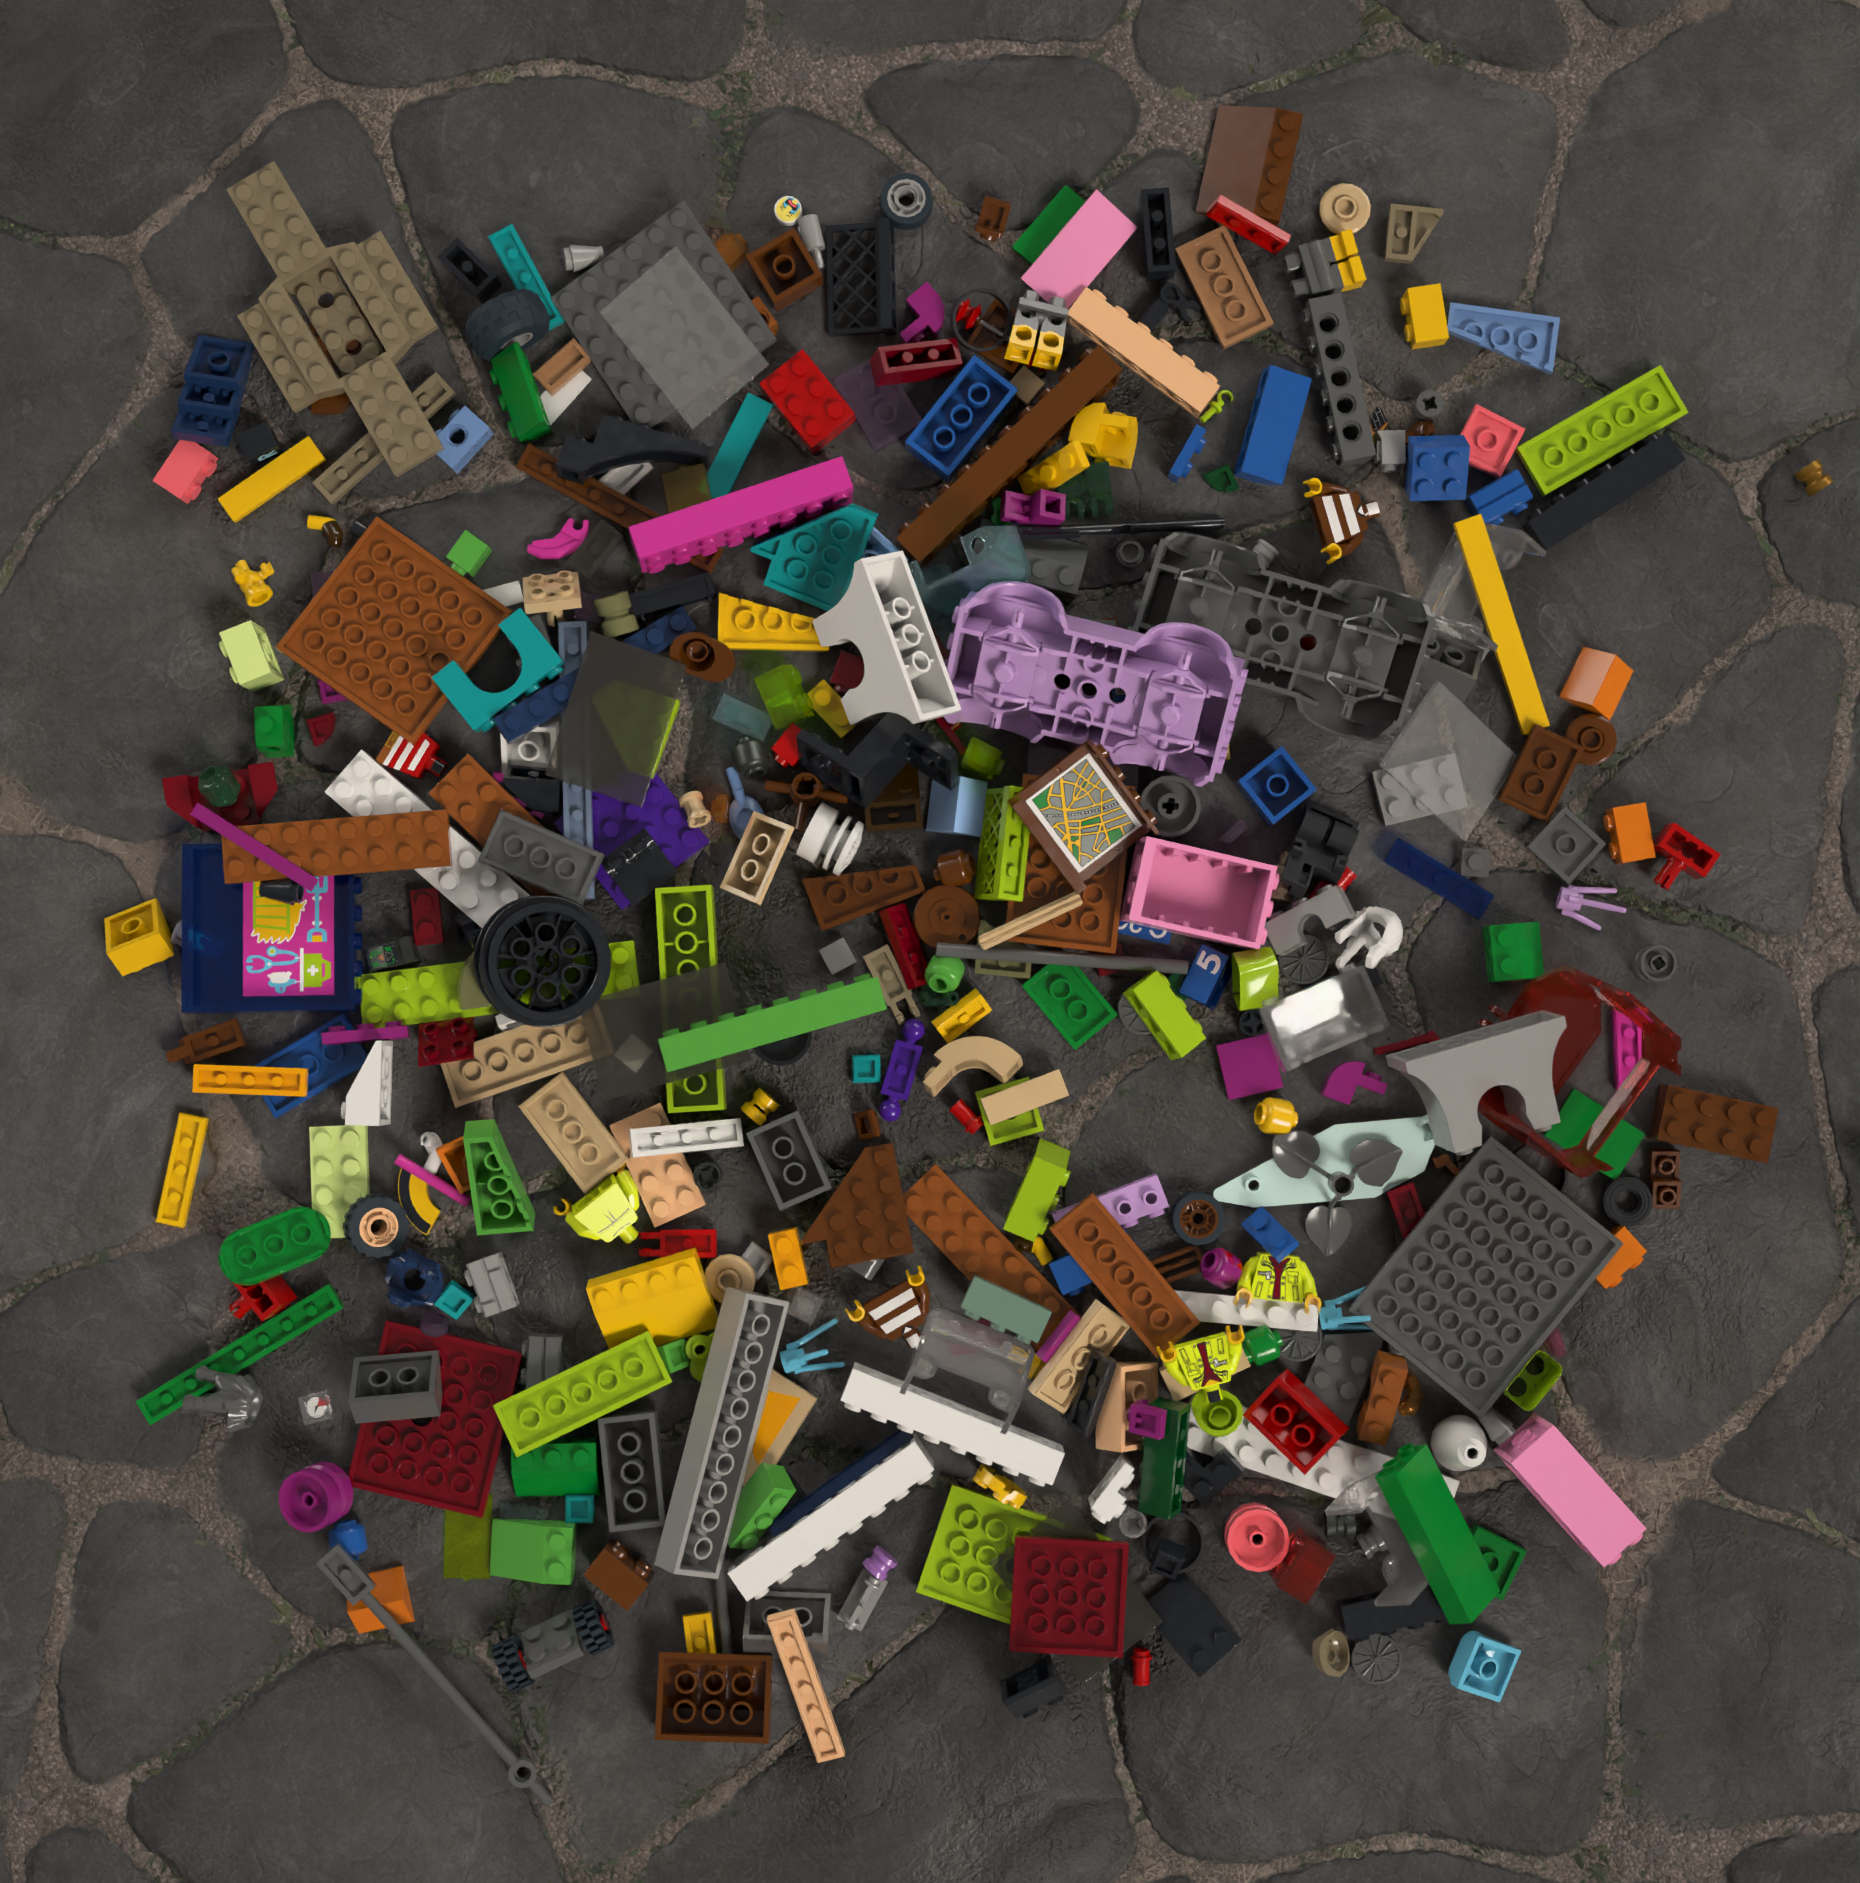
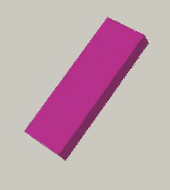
[1612,1005,1645,1089]

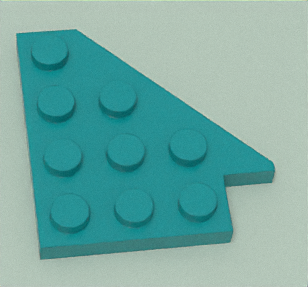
[750,503,878,611]

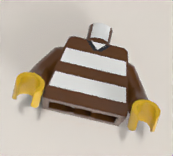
[1303,478,1380,564]
[845,1266,930,1349]

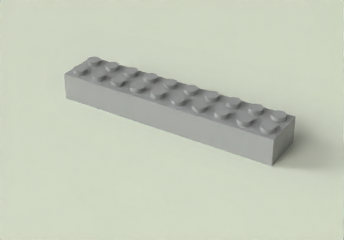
[654,1286,790,1579]

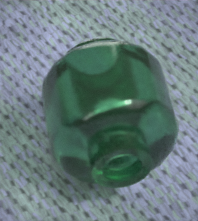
[198,765,241,807]

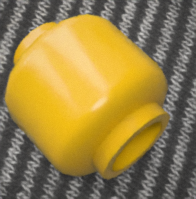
[1254,1097,1298,1135]

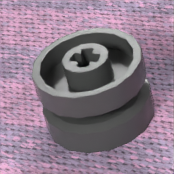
[1138,776,1201,840]

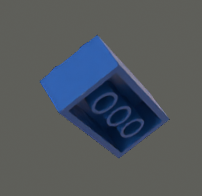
[905,355,1018,482]

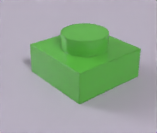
[657,1338,691,1374]

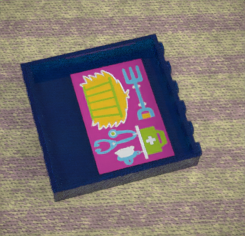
[181,843,363,1015]

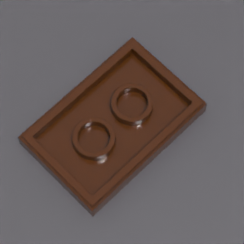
[1496,724,1585,823]

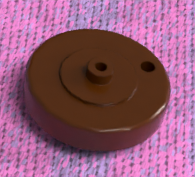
[913,885,980,950]

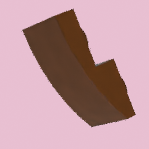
[1649,1148,1682,1209]

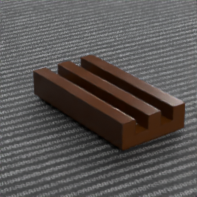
[1149,1244,1203,1283]

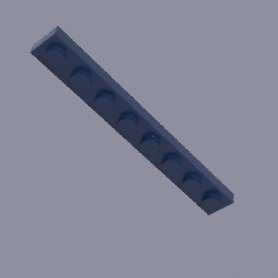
[493,606,697,745]

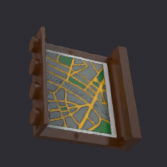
[1008,739,1159,894]

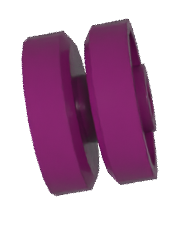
[279,1461,353,1533]

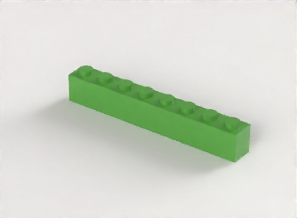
[658,973,887,1072]

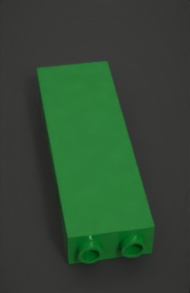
[1375,1443,1500,1624]

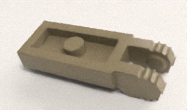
[863,944,921,1025]

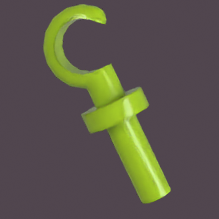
[1199,390,1233,423]

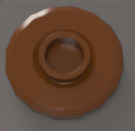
[1564,714,1617,766]

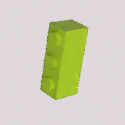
[1123,970,1206,1061]

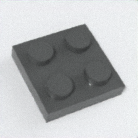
[1525,806,1606,885]

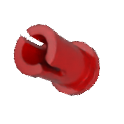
[949,1099,984,1135]
[1130,1647,1152,1686]

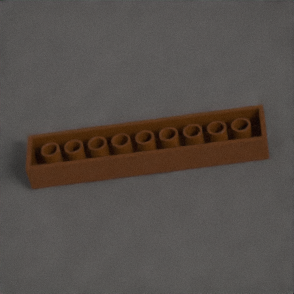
[896,345,1122,572]

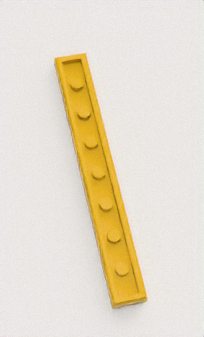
[1453,514,1550,735]

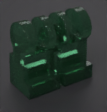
[1056,461,1113,521]

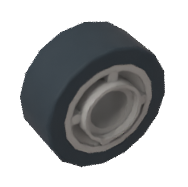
[880,173,933,230]

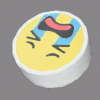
[774,196,802,226]

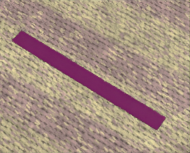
[190,803,319,891]

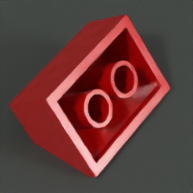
[1243,1368,1349,1475]

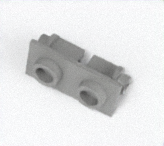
[836,1568,888,1631]

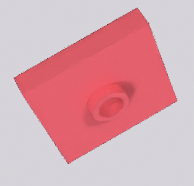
[1460,404,1525,479]

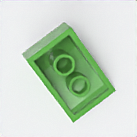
[490,1518,577,1585]

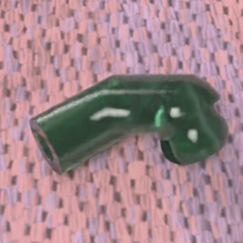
[919,987,959,1007]

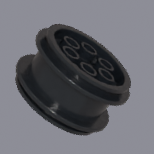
[473,896,611,1027]

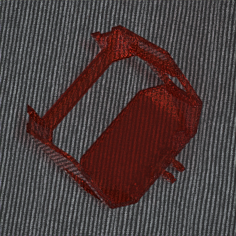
[1477,965,1681,1178]

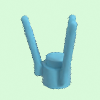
[1319,1286,1373,1331]
[780,1318,845,1374]

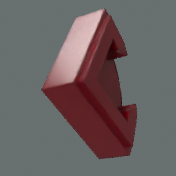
[306,712,336,747]

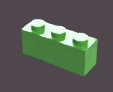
[728,1463,796,1550]

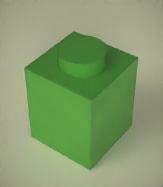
[446,530,492,577]

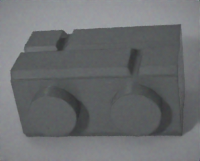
[521,1333,564,1390]

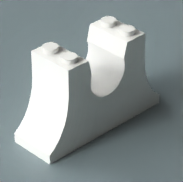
[812,550,962,726]

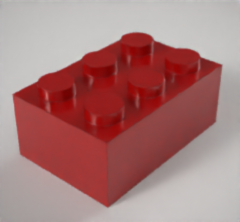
[759,349,856,455]

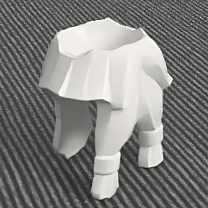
[1335,906,1403,970]

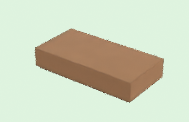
[533,338,592,396]

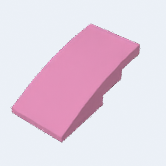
[1021,189,1138,308]

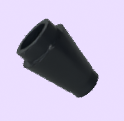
[259,878,304,906]

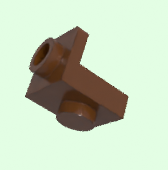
[974,195,1012,241]

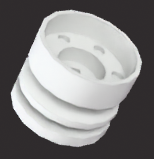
[796,803,865,876]

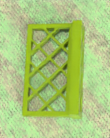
[974,786,1030,902]

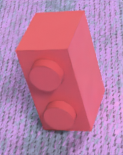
[152,440,219,504]

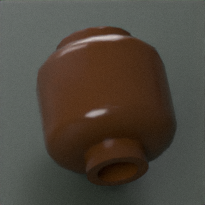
[933,849,976,886]

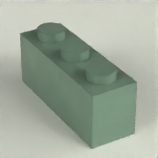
[960,1274,1052,1345]

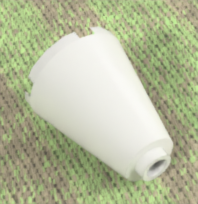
[1430,1414,1487,1471]

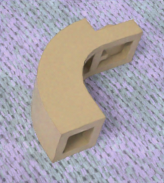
[923,1036,1023,1097]

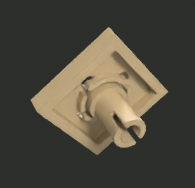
[523,571,582,626]

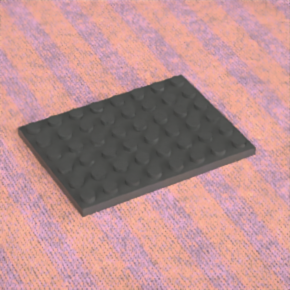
[1347,1135,1624,1419]

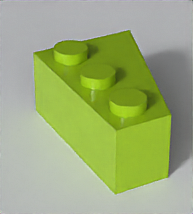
[1003,1138,1071,1242]

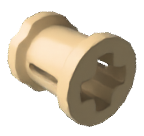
[678,791,711,828]

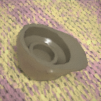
[1312,1628,1350,1677]

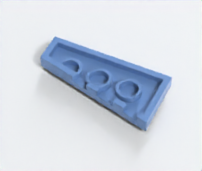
[1446,302,1560,375]

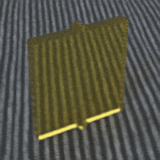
[662,463,712,513]

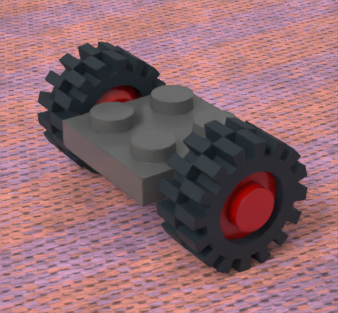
[492,1598,615,1693]

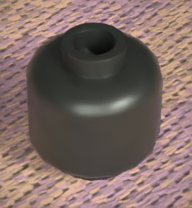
[731,736,771,780]

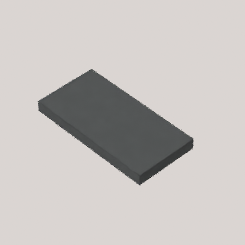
[478,810,605,906]

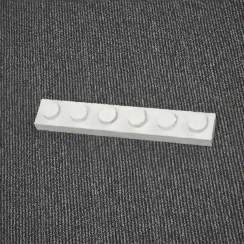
[1174,1290,1319,1332]

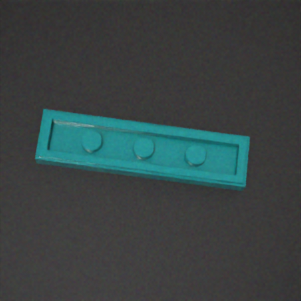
[488,224,565,331]
[699,392,773,499]

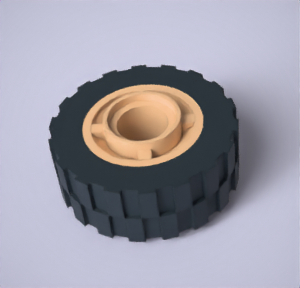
[343,1194,409,1258]

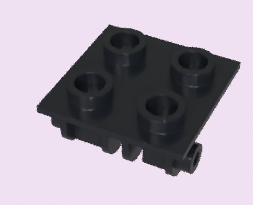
[602,828,678,906]

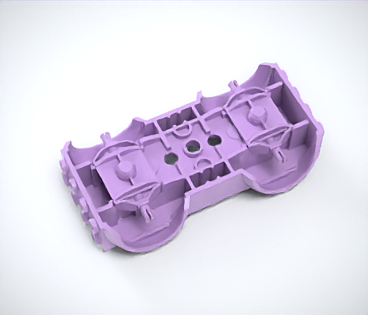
[943,581,1248,787]

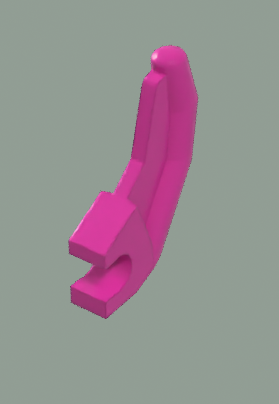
[527,518,590,559]

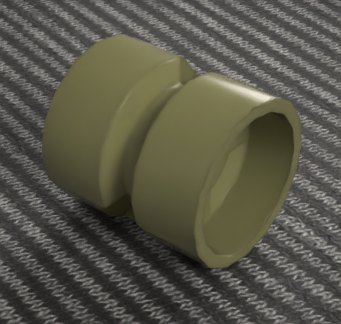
[593,590,639,638]

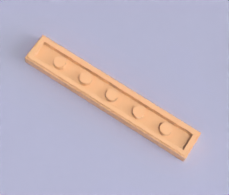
[767,1608,845,1763]

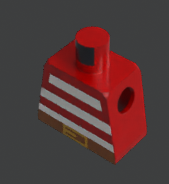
[375,731,448,780]

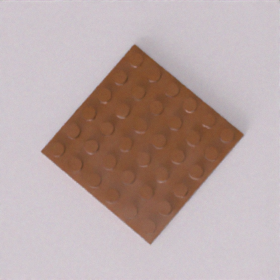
[276,517,513,746]

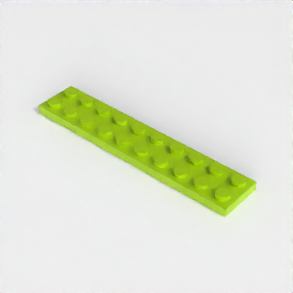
[357,940,641,1028]

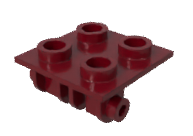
[418,1017,478,1067]

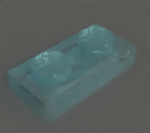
[712,694,775,742]

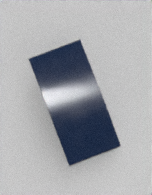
[171,335,254,447]

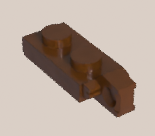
[165,1018,247,1065]

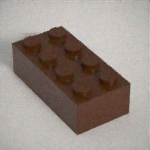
[1648,1084,1779,1163]

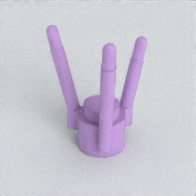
[1556,885,1626,930]

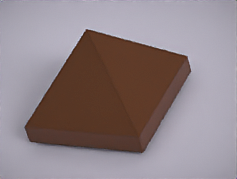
[853,1108,881,1140]

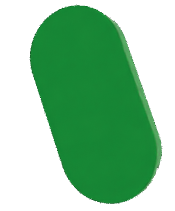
[218,1206,331,1286]

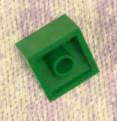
[1483,922,1545,982]

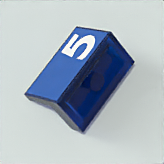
[1177,943,1232,1011]

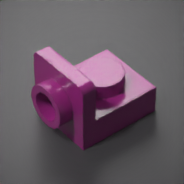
[1127,1398,1167,1440]

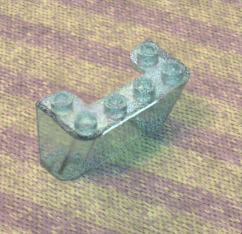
[908,526,1031,617]

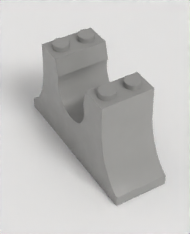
[1386,1010,1567,1155]

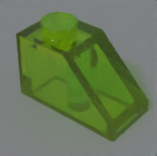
[961,736,1005,780]

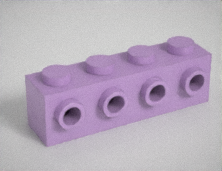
[1051,1173,1169,1229]

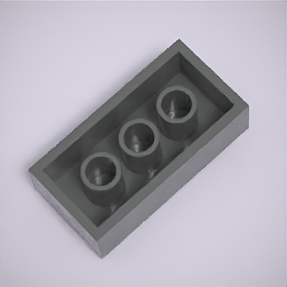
[598,1408,668,1532]

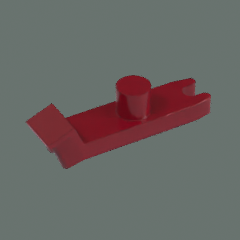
[934,717,967,756]
[1373,1030,1441,1055]

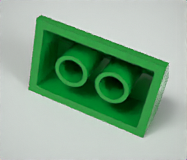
[489,342,553,444]
[511,1438,601,1497]

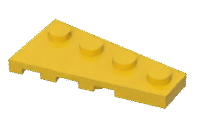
[718,593,829,652]

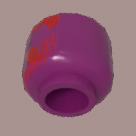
[1200,1248,1242,1289]

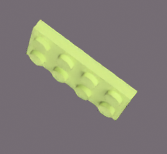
[309,1125,370,1238]

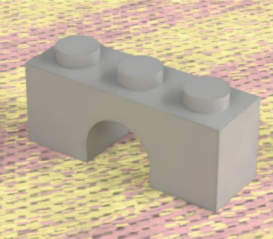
[1264,884,1356,956]

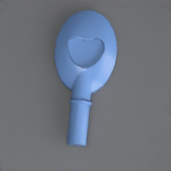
[725,766,765,840]

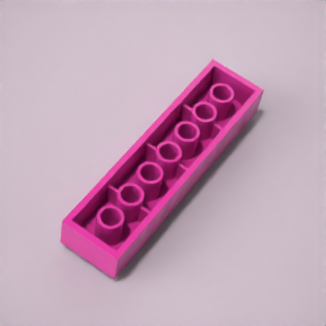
[628,456,853,574]

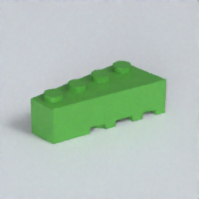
[463,1119,535,1235]

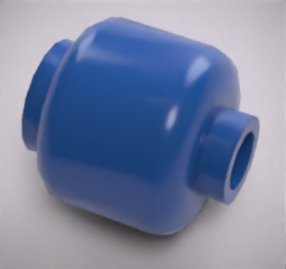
[328,1519,368,1561]

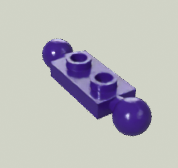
[879,1019,925,1121]

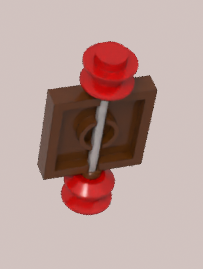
[956,298,1049,376]

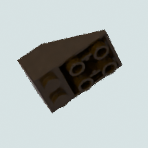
[865,764,923,834]

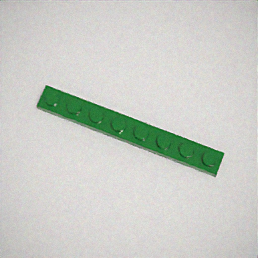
[136,1283,345,1425]

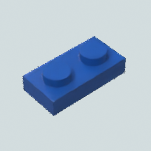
[1167,424,1207,483]
[1241,1206,1299,1263]

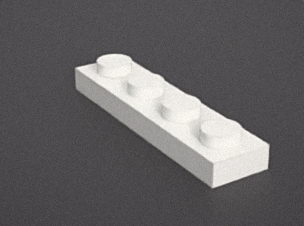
[628,1118,744,1158]

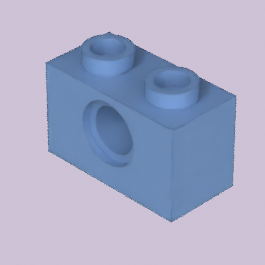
[435,406,494,474]

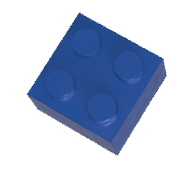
[1404,435,1470,501]
[1235,746,1317,827]

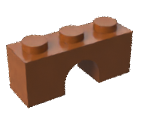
[1356,1350,1408,1446]

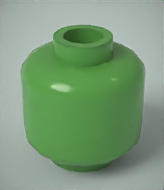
[925,954,965,993]

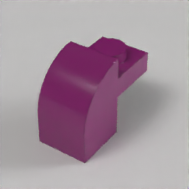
[899,282,945,344]
[1000,489,1066,527]
[1319,1061,1388,1105]

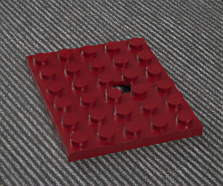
[348,1320,523,1518]

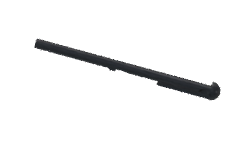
[1007,518,1225,544]

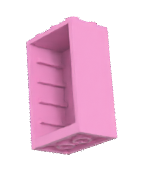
[1119,836,1279,950]
[1493,1413,1647,1567]

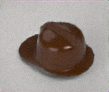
[669,632,735,682]

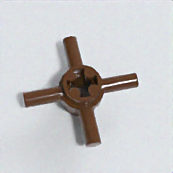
[765,770,848,833]

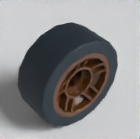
[1170,1191,1225,1245]

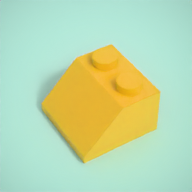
[104,898,174,976]

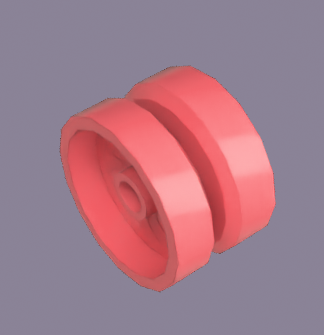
[1223,1502,1290,1572]

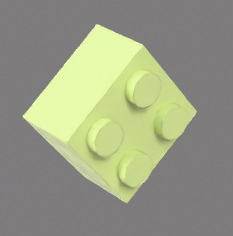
[219,620,285,692]

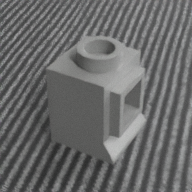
[1373,430,1406,473]

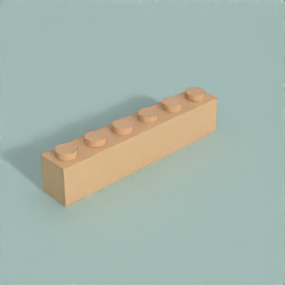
[1067,287,1220,419]

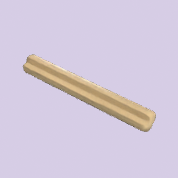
[978,891,1083,950]

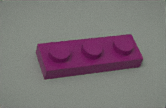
[321,1021,410,1046]

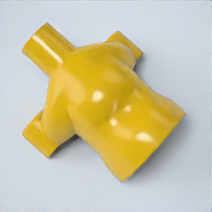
[231,560,274,607]

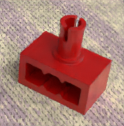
[1653,822,1721,891]
[229,1275,297,1321]

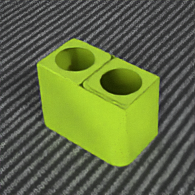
[1232,946,1279,1011]
[1503,1350,1562,1411]

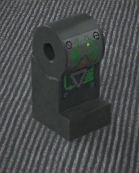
[363,936,421,973]

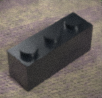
[1139,187,1176,281]

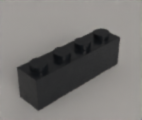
[1337,1580,1448,1642]

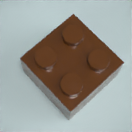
[746,228,823,312]
[583,1538,655,1611]

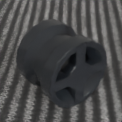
[1237,1009,1267,1036]

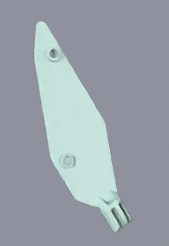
[1213,1114,1435,1207]

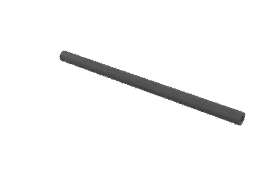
[936,942,1188,974]

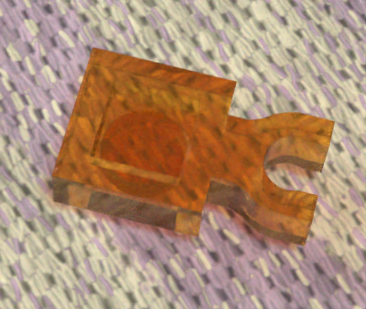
[711,794,731,825]

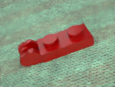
[638,1229,717,1258]

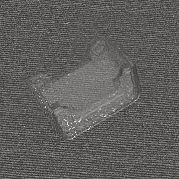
[1258,962,1390,1072]

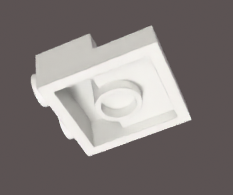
[1088,1454,1135,1524]

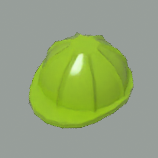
[1192,1389,1243,1437]

